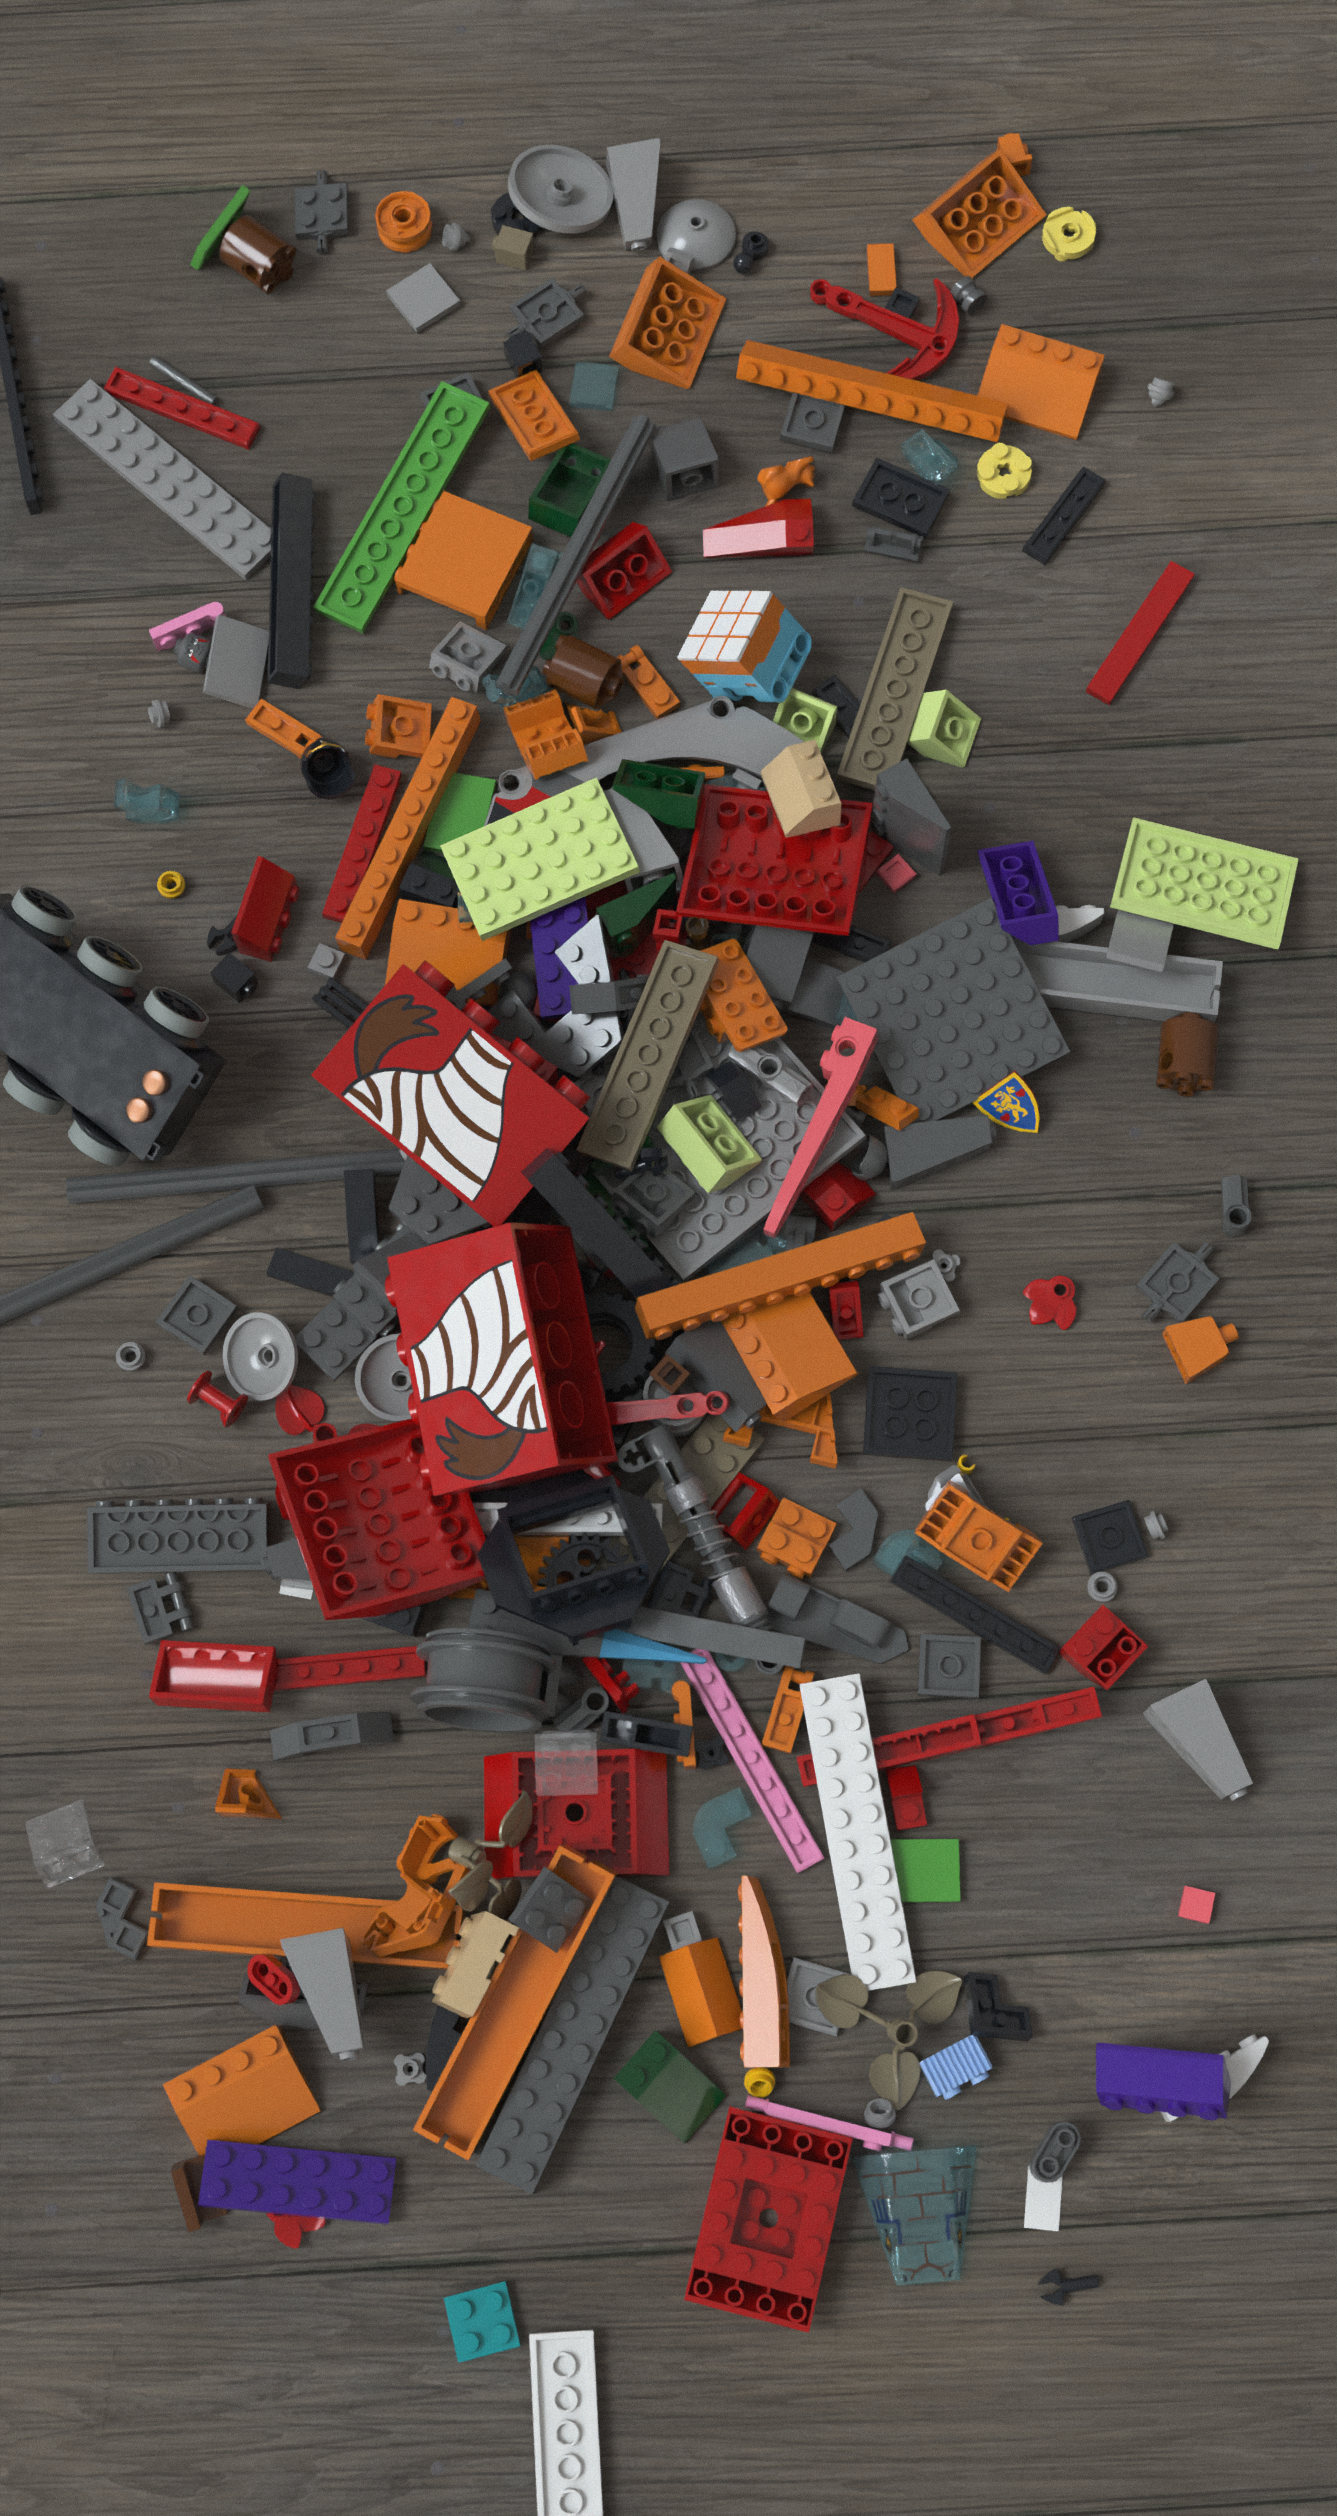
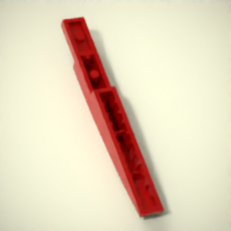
[796,1687,1102,1787]

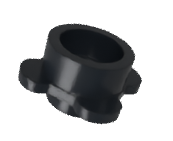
[695,1736,728,1770]

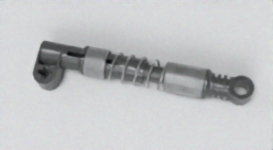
[617,1423,785,1675]

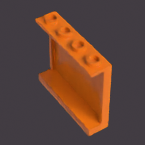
[394,491,534,630]

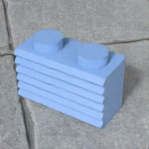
[919,2035,993,2100]

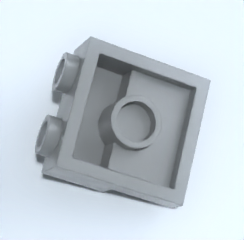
[429,621,507,693]
[878,1259,960,1340]

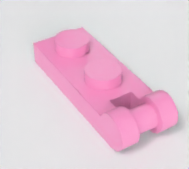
[149,602,226,651]

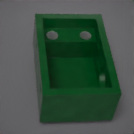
[528,443,612,537]

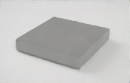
[386,263,461,333]
[787,1958,851,2037]

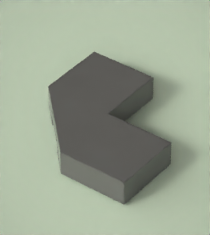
[829,1488,878,1572]
[95,1877,149,1961]

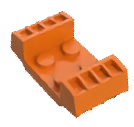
[503,689,588,780]
[915,1480,1043,1592]

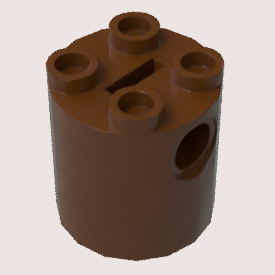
[219,215,297,294]
[542,634,623,710]
[1156,1012,1219,1097]

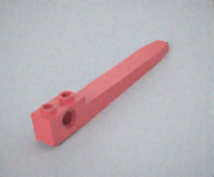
[763,1017,878,1238]

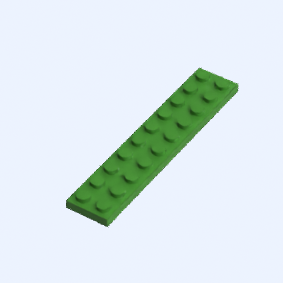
[313,381,490,634]

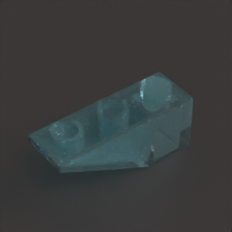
[507,543,563,629]

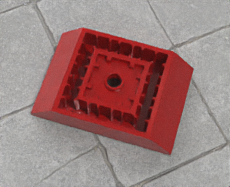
[484,1749,669,1880]
[684,2106,853,2333]

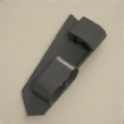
[766,1573,909,1664]

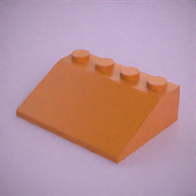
[912,148,1046,278]
[609,256,727,390]
[977,324,1105,440]
[385,899,513,1007]
[721,1292,858,1422]
[163,2025,321,2155]

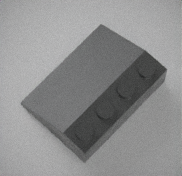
[871,759,951,876]

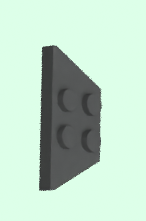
[389,1155,491,1246]

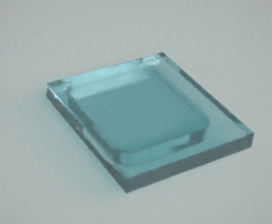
[569,361,619,411]

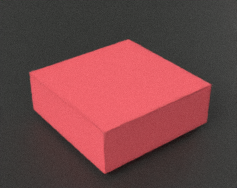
[876,853,916,894]
[1177,1886,1215,1924]

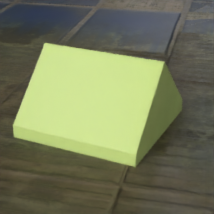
[773,688,837,753]

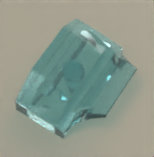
[901,428,958,484]

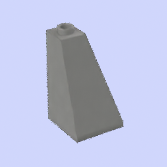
[606,138,660,252]
[603,787,684,893]
[1143,1679,1253,1801]
[281,1928,366,2062]

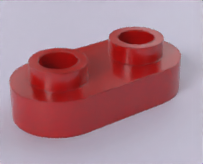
[247,1954,300,2005]

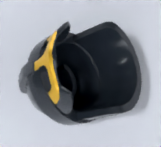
[300,738,356,800]

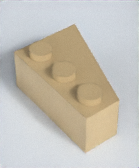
[432,1911,519,2018]

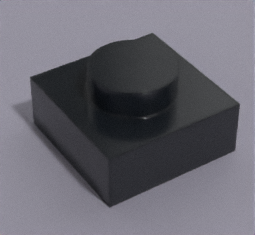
[885,287,920,319]

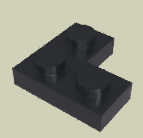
[964,1972,1033,2042]

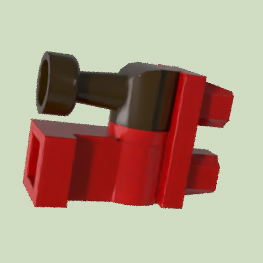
[653,909,713,956]

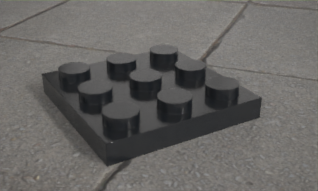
[863,1366,958,1462]

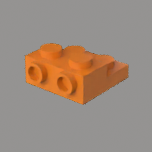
[365,694,432,759]
[757,1497,837,1579]

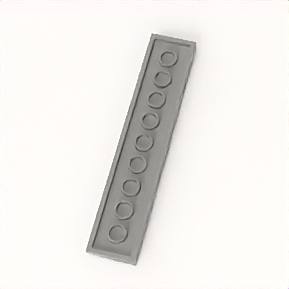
[52,379,271,580]

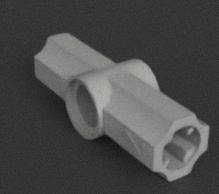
[728,1045,813,1106]

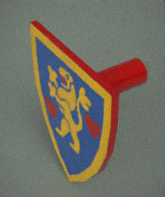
[972,1071,1040,1133]

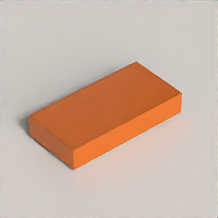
[867,243,896,296]

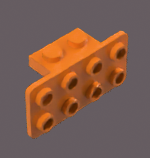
[699,939,787,1052]

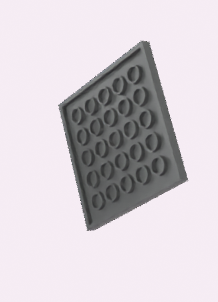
[836,898,1070,1124]

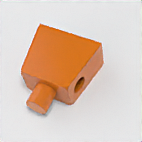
[1162,1316,1239,1384]

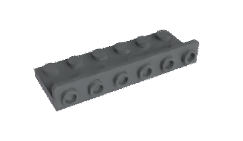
[87,1498,270,1573]

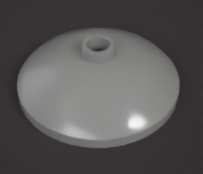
[657,199,736,272]
[223,1312,298,1401]
[355,1334,413,1422]

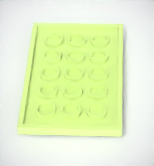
[440,777,640,941]
[1110,817,1298,950]

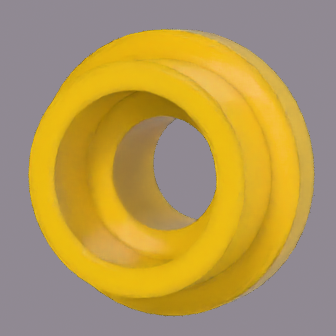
[157,871,186,899]
[744,2068,775,2098]

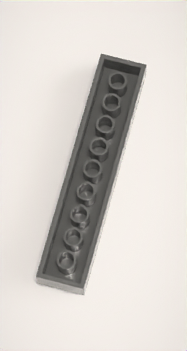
[475,1876,670,2194]

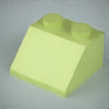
[907,690,981,767]

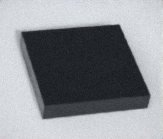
[1071,1500,1148,1575]

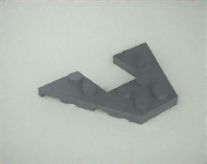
[488,914,624,1078]

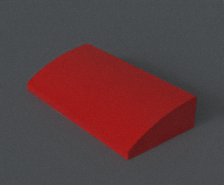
[149,1640,276,1713]

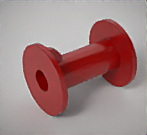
[187,1370,248,1428]

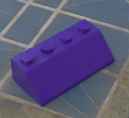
[977,841,1059,946]
[1096,2042,1231,2120]

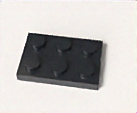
[852,457,950,539]

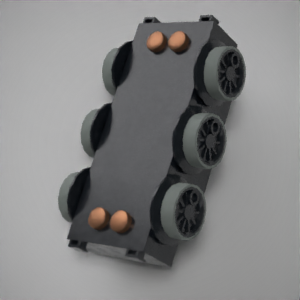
[0,885,227,1166]

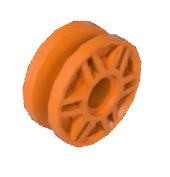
[375,191,433,253]

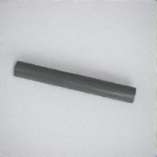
[149,355,218,406]

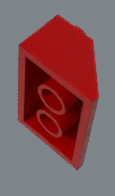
[577,522,672,620]
[231,856,300,962]

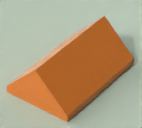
[659,1937,742,2048]

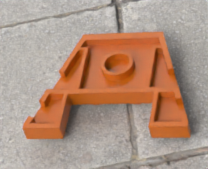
[723,1393,838,1469]

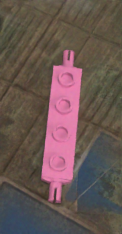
[745,2095,913,2151]

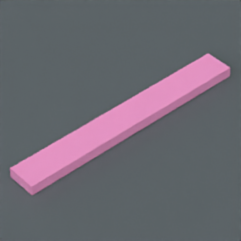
[680,1649,824,1874]

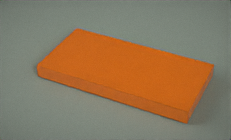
[488,370,580,461]

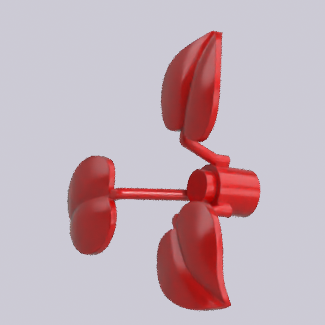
[275,1384,379,1520]

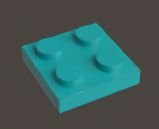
[444,2281,521,2363]

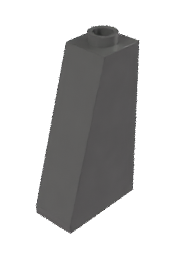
[883,1115,996,1190]
[665,1320,767,1432]

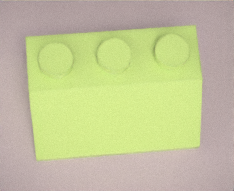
[656,1095,762,1193]

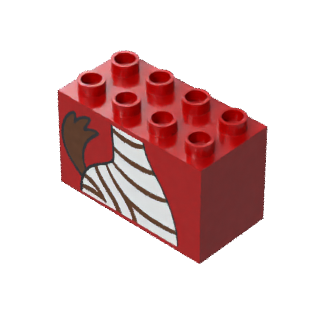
[311,960,591,1227]
[385,1223,618,1496]

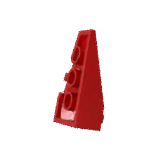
[703,499,814,558]
[800,1162,876,1232]

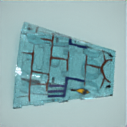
[851,2145,977,2286]

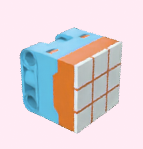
[677,591,812,703]

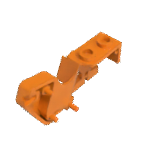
[360,1814,474,1958]

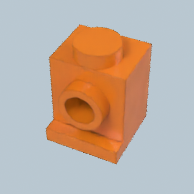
[997,133,1032,176]

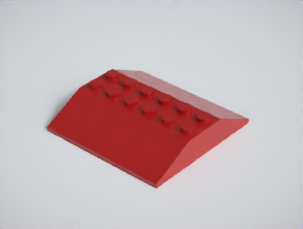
[676,784,873,936]
[268,1419,486,1621]

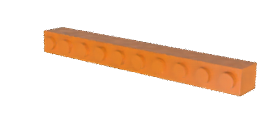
[736,340,1008,442]
[335,697,481,960]
[635,1212,926,1340]

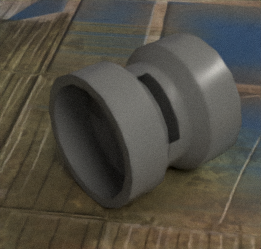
[950,276,988,315]

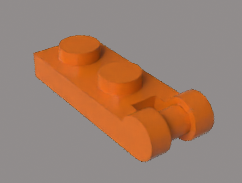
[617,644,680,719]
[245,699,323,759]
[761,1666,815,1754]
[672,1680,696,1770]

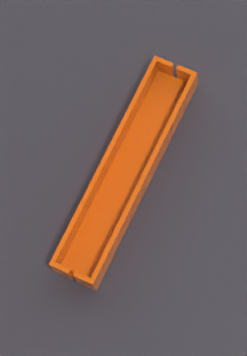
[413,1843,618,2160]
[147,1882,466,1970]

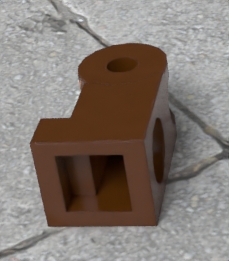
[649,1354,690,1396]

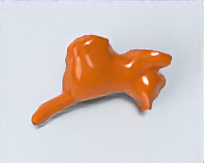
[757,456,815,506]

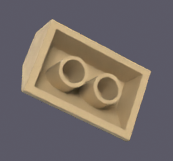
[761,740,841,838]

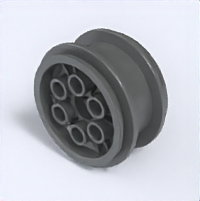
[410,1628,557,1733]

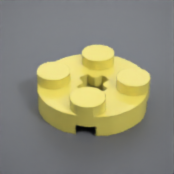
[1042,207,1096,261]
[977,443,1032,499]

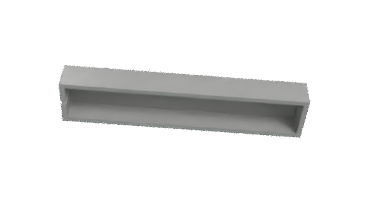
[1011,936,1223,1023]

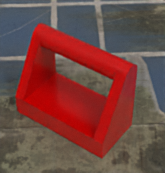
[711,1472,781,1550]

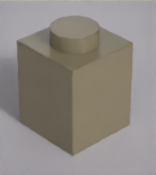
[492,225,534,271]

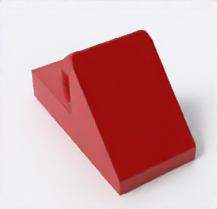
[828,1281,863,1340]
[886,1765,927,1831]

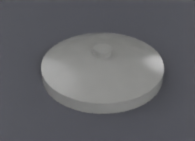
[508,145,613,233]

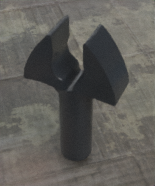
[207,916,237,956]
[614,1148,668,1180]
[1038,2269,1100,2306]

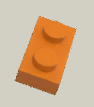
[856,1086,919,1131]

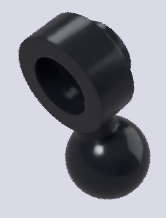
[733,232,769,274]

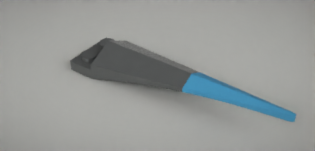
[468,1588,707,1664]

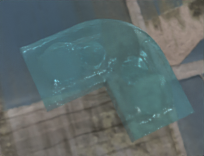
[693,1787,752,1870]

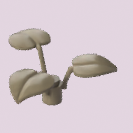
[448,1790,533,1920]
[816,1971,962,2110]

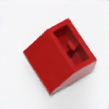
[1059,1605,1148,1691]

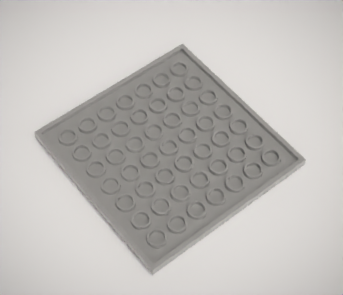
[568,1011,866,1282]

